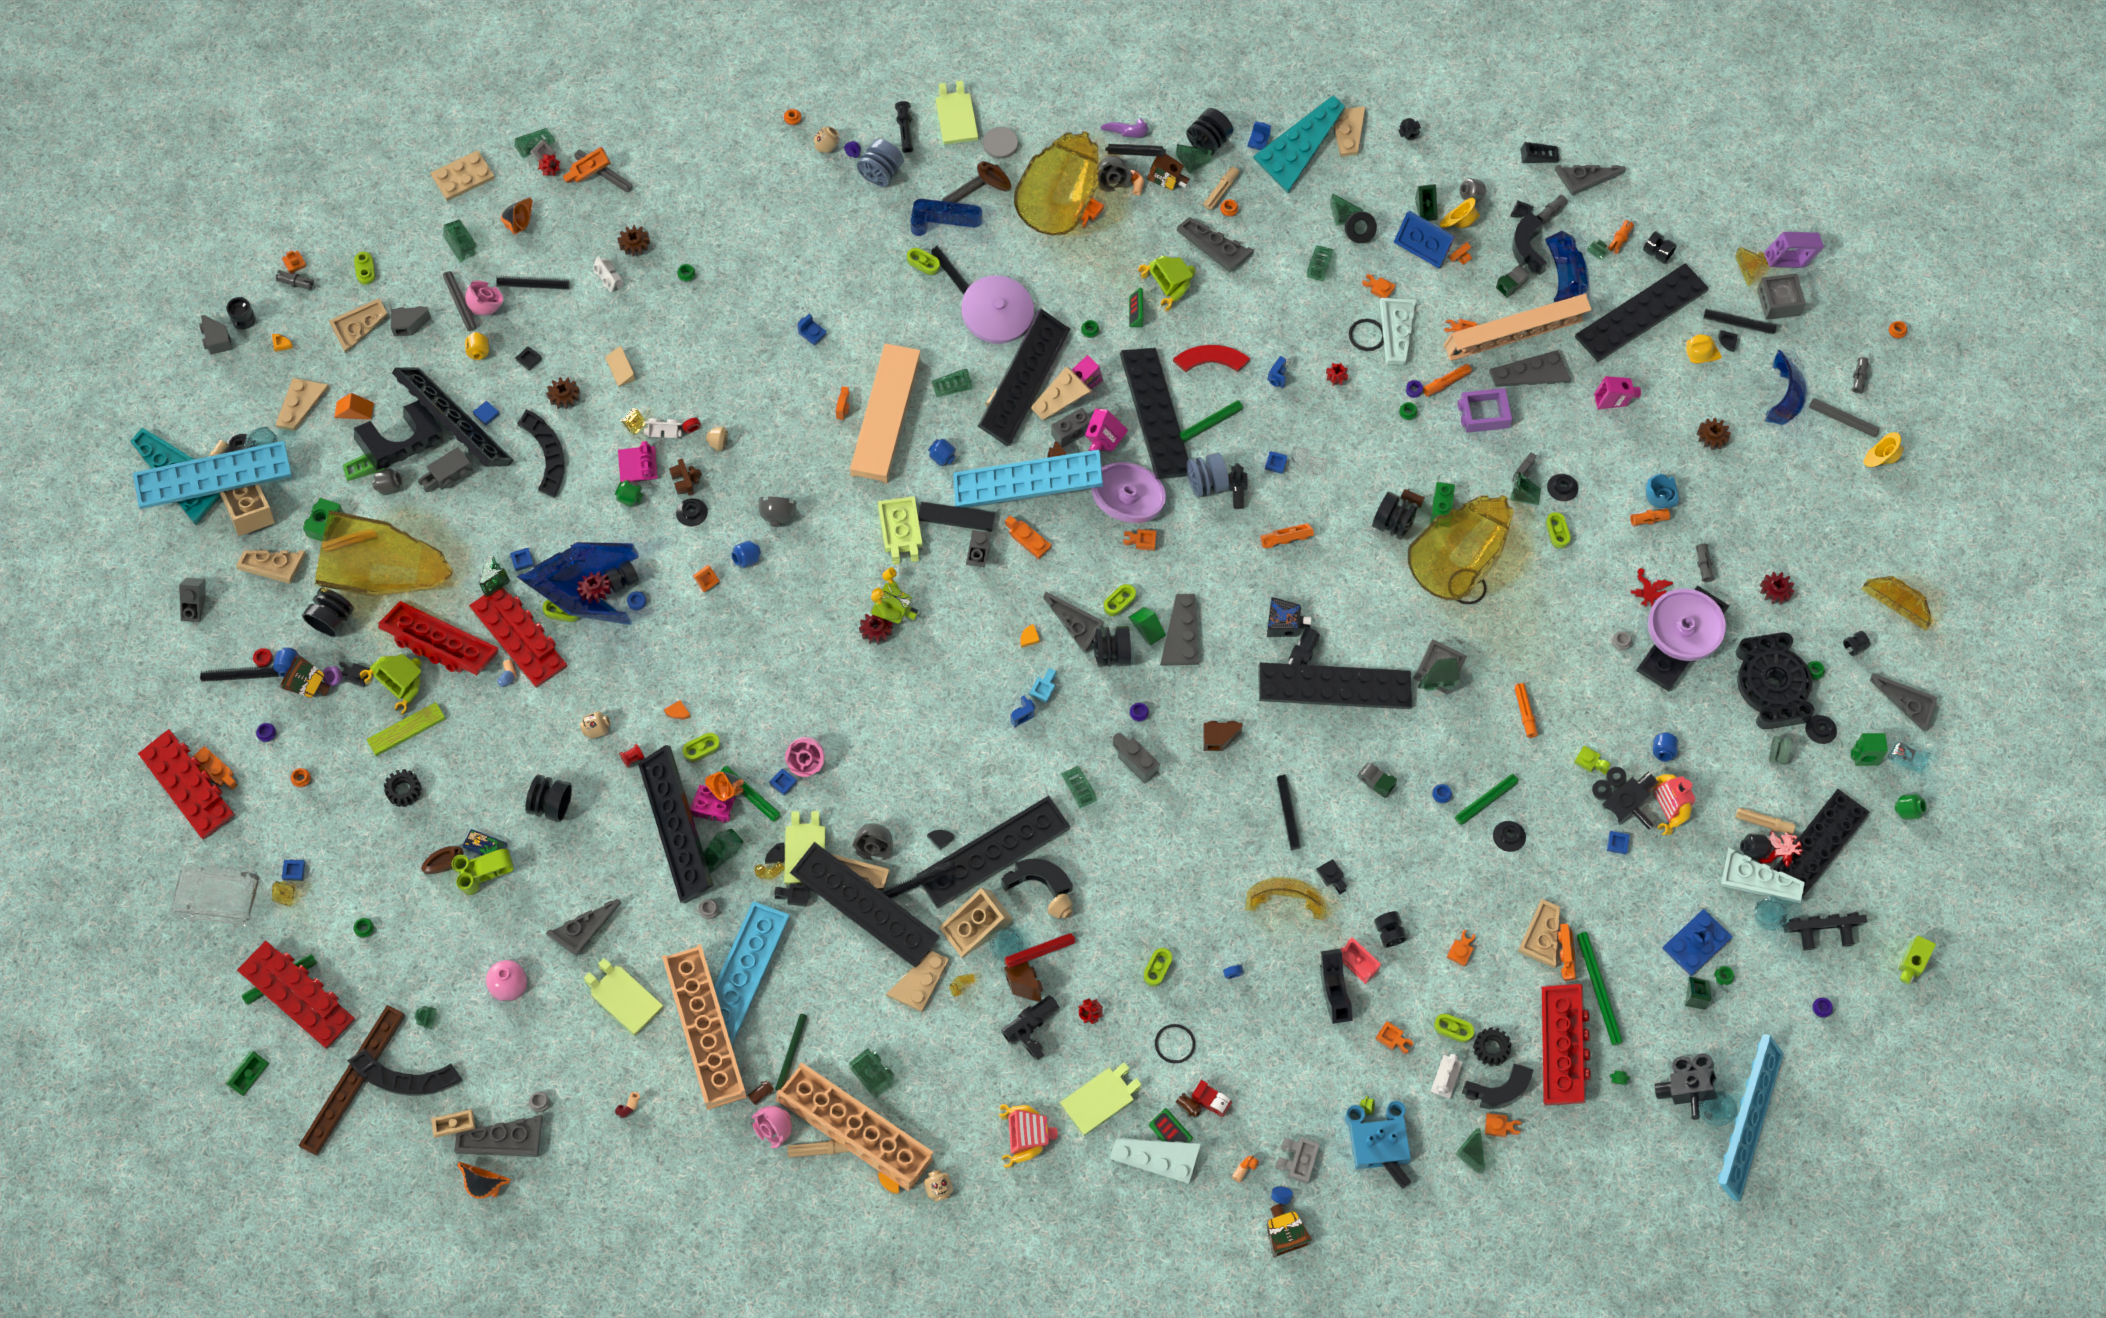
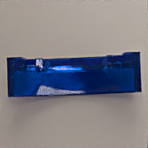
[1545,231,1588,302]
[1765,350,1806,425]

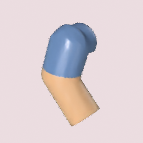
[497,660,516,687]

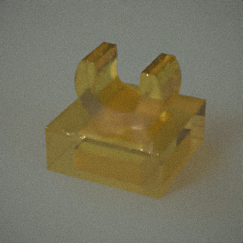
[621,408,646,435]
[272,881,296,907]

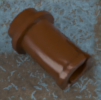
[1400,488,1425,508]
[747,1080,774,1105]
[1176,1093,1203,1118]

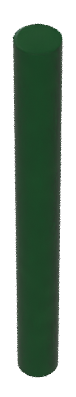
[775,1014,807,1091]

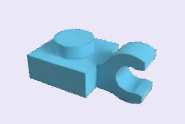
[1029,668,1056,704]

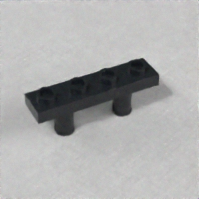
[1783,912,1867,951]

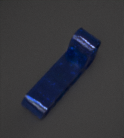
[910,199,982,236]

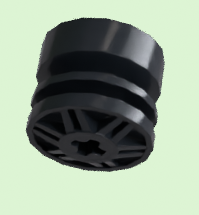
[1186,108,1234,156]
[1372,491,1418,540]
[302,587,354,637]
[1093,626,1131,667]
[525,774,572,822]

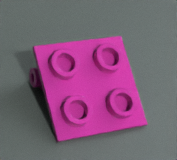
[618,441,658,482]
[690,784,736,823]

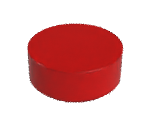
[682,417,701,433]
[253,648,273,668]

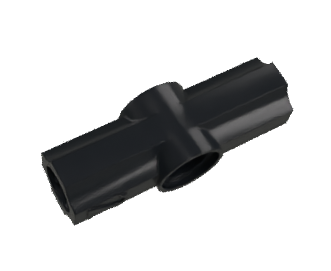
[1288,628,1320,665]
[1001,995,1060,1045]

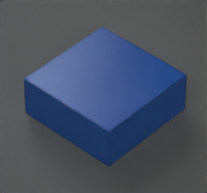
[473,400,500,426]
[1265,451,1288,474]
[510,548,534,571]
[769,768,797,795]
[1607,831,1630,855]
[282,860,305,881]

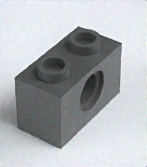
[1051,407,1091,448]

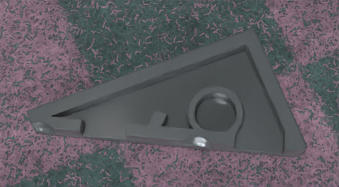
[1555,165,1626,195]
[1043,592,1104,653]
[1870,673,1938,731]
[546,899,621,957]

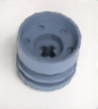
[857,139,904,187]
[1187,452,1229,498]

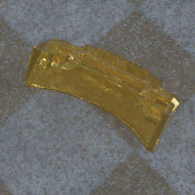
[1245,877,1326,920]

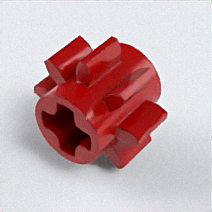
[538,154,560,176]
[1326,363,1348,386]
[1078,998,1103,1024]

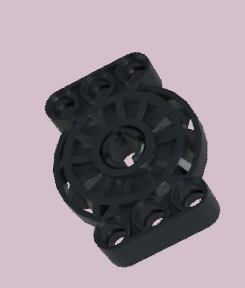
[1736,632,1815,730]

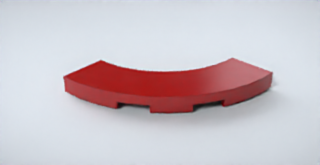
[1173,345,1250,372]

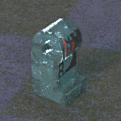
[1888,742,1931,774]

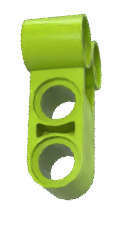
[452,849,514,895]

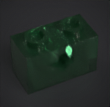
[849,1048,894,1098]

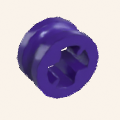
[1406,380,1423,398]

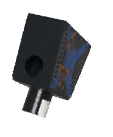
[1266,597,1311,637]

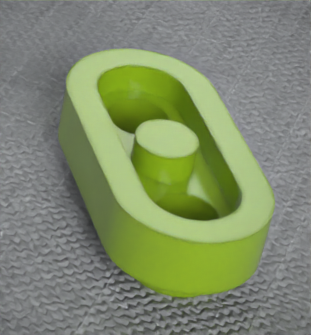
[907,248,940,275]
[354,252,375,285]
[1545,512,1571,548]
[1103,584,1136,616]
[542,598,581,622]
[682,733,720,762]
[1143,948,1172,987]
[1434,1014,1474,1043]

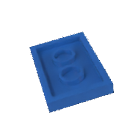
[1394,210,1455,268]
[1662,909,1733,976]

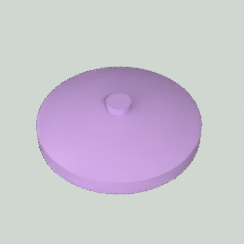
[961,276,1034,344]
[1091,462,1166,523]
[1648,589,1726,661]

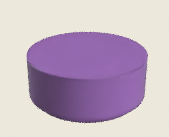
[323,666,343,686]

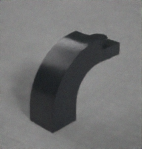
[1512,212,1547,275]
[1001,859,1073,898]
[1320,949,1353,1024]
[1462,1063,1534,1109]

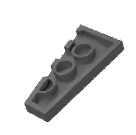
[1177,217,1254,273]
[1489,350,1571,387]
[1160,594,1199,666]
[454,1115,543,1157]

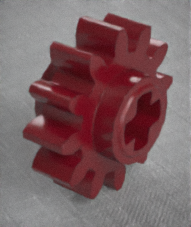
[1760,571,1795,605]
[577,572,612,604]
[859,614,893,645]

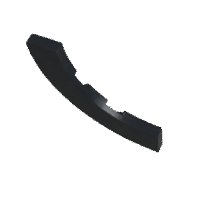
[517,409,565,498]
[347,1049,463,1096]

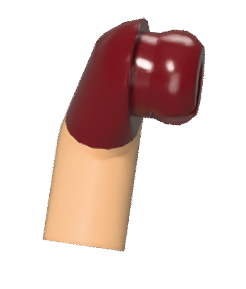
[615,1092,640,1118]

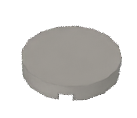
[983,127,1018,159]

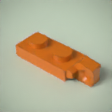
[563,147,611,183]
[1005,516,1052,559]
[1260,523,1314,548]
[194,746,237,790]
[1558,923,1577,981]

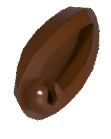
[977,161,1011,192]
[421,846,464,874]

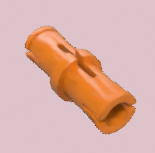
[1608,220,1634,254]
[1630,508,1670,526]

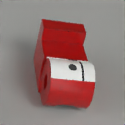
[1191,1079,1232,1117]

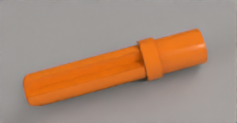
[1423,364,1472,397]
[1515,683,1538,738]

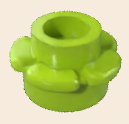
[1360,1096,1375,1116]

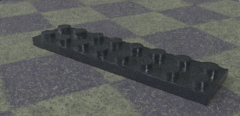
[1575,263,1709,362]
[977,309,1070,446]
[1120,348,1189,479]
[392,367,513,467]
[1258,662,1412,709]
[638,745,714,903]
[916,795,1070,909]
[790,842,940,968]

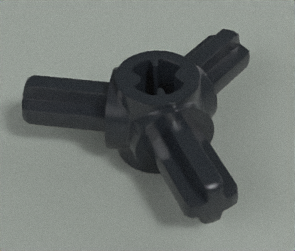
[1228,463,1248,509]

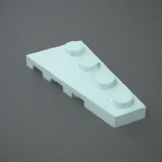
[1380,298,1416,365]
[1721,847,1805,903]
[1110,1138,1201,1184]

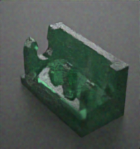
[443,219,477,262]

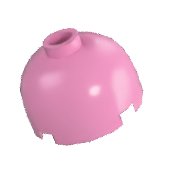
[465,280,503,316]
[785,737,825,777]
[486,960,527,1001]
[752,1106,792,1148]

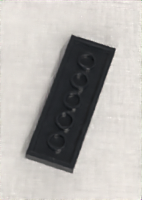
[1636,585,1730,692]

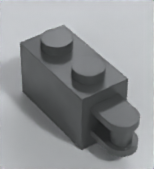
[418,447,473,492]
[1113,733,1160,784]

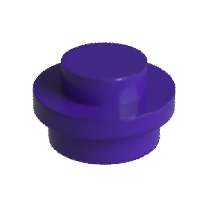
[844,141,861,158]
[1129,703,1149,722]
[256,723,276,742]
[1812,998,1833,1018]

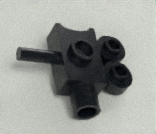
[1592,767,1659,830]
[1654,1053,1718,1120]

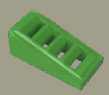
[343,454,386,481]

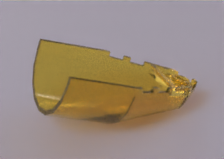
[1014,131,1099,236]
[1408,495,1514,601]
[314,510,453,597]

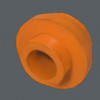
[784,109,801,125]
[1220,199,1238,217]
[1888,321,1907,338]
[291,768,311,787]

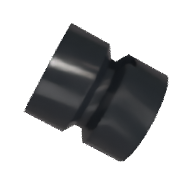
[1643,231,1677,264]
[226,297,256,330]
[604,560,639,593]
[1374,911,1408,948]

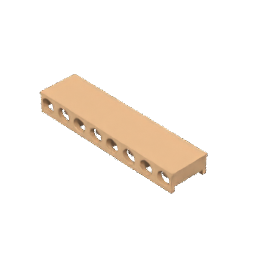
[1443,293,1591,361]
[850,343,920,483]
[662,944,747,1110]
[775,1062,933,1192]

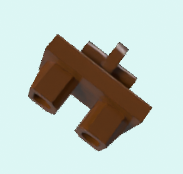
[669,458,702,496]

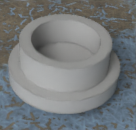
[1612,631,1632,650]
[699,899,719,919]
[529,1092,550,1112]

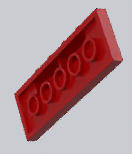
[469,584,567,688]
[378,601,498,676]
[138,729,235,840]
[237,940,355,1049]
[1541,984,1591,1106]

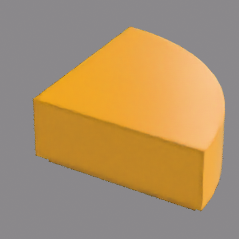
[272,334,293,352]
[1020,624,1039,648]
[878,1173,899,1194]

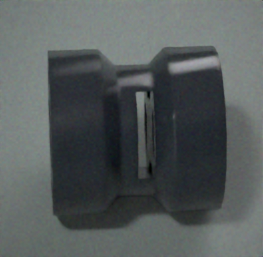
[1843,631,1871,656]

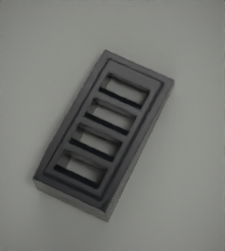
[1520,142,1560,163]

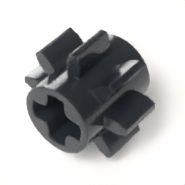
[1398,118,1421,140]

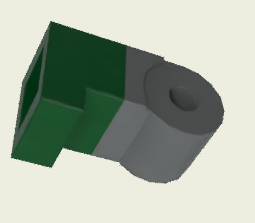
[1496,265,1531,298]
[1357,763,1397,798]

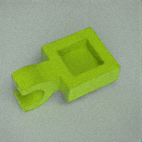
[1574,746,1611,775]

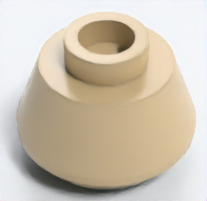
[706,426,728,452]
[1047,894,1073,919]

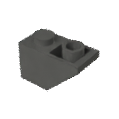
[391,306,431,337]
[199,315,233,355]
[966,530,991,568]
[179,578,206,622]

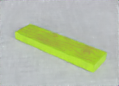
[366,702,446,757]

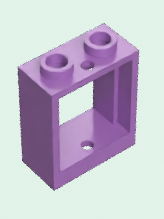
[1764,232,1824,268]
[1457,388,1512,433]

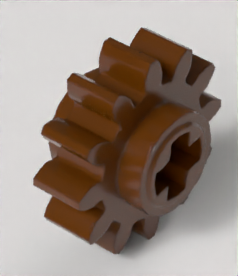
[618,225,650,257]
[546,377,580,409]
[1696,418,1731,450]

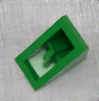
[1128,607,1166,646]

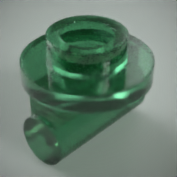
[1587,239,1609,260]
[415,1005,437,1029]

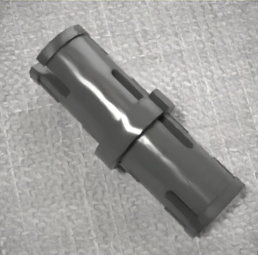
[1536,195,1568,224]
[276,270,314,291]
[1852,357,1870,394]
[1696,543,1714,582]

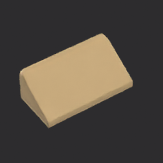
[605,346,636,387]
[431,1109,475,1138]

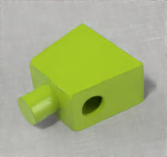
[1898,935,1936,985]

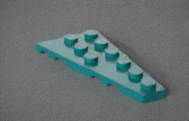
[1253,95,1345,193]
[130,428,221,526]

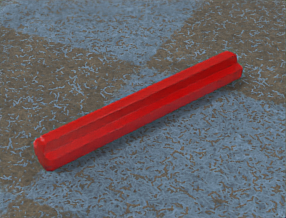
[1005,933,1075,968]

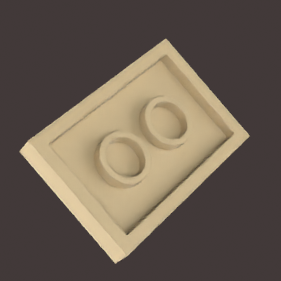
[430,150,495,201]

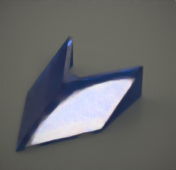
[516,542,639,625]

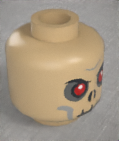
[813,126,840,153]
[580,711,611,739]
[924,1170,953,1202]

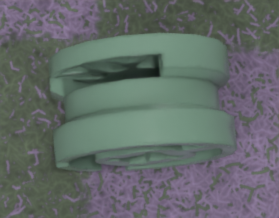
[1769,736,1791,765]

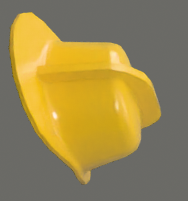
[1439,198,1480,228]
[1686,334,1722,363]
[1863,432,1904,467]

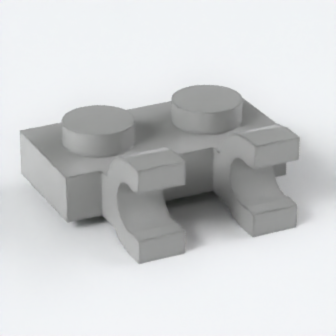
[1275,1137,1320,1184]

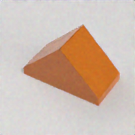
[334,393,374,420]

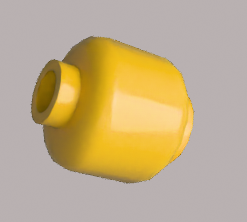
[465,332,489,360]

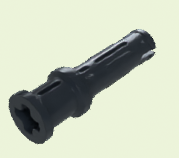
[895,101,913,153]

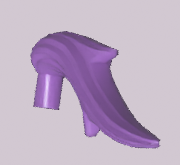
[1101,119,1149,138]

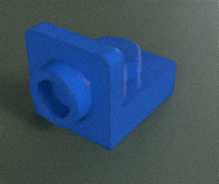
[1247,121,1271,150]
[797,314,827,346]
[1267,356,1287,388]
[1010,695,1036,728]

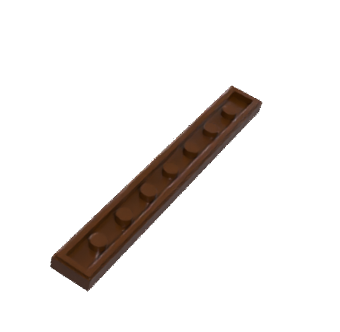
[298,1005,406,1156]

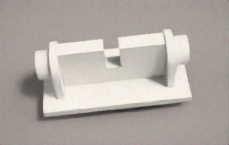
[593,255,624,293]
[644,418,682,439]
[1430,1054,1463,1099]

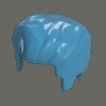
[1646,473,1679,508]

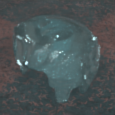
[244,426,277,449]
[1754,896,1788,931]
[989,927,1024,962]
[1699,1091,1738,1127]

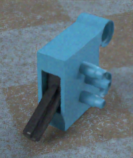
[1345,1101,1411,1189]

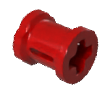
[619,744,645,768]

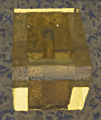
[1735,247,1765,286]

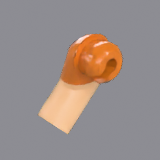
[1130,170,1144,196]
[1232,1155,1259,1183]

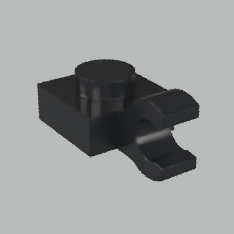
[1316,859,1347,895]
[774,883,810,907]
[1014,1025,1044,1060]

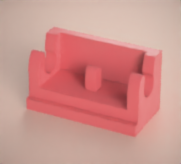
[1341,937,1381,984]

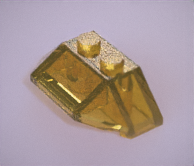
[1861,576,1933,631]

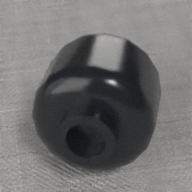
[1740,833,1772,860]

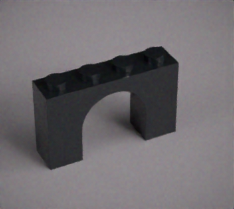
[354,400,443,471]

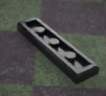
[918,502,995,532]

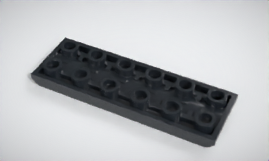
[1773,789,1870,897]

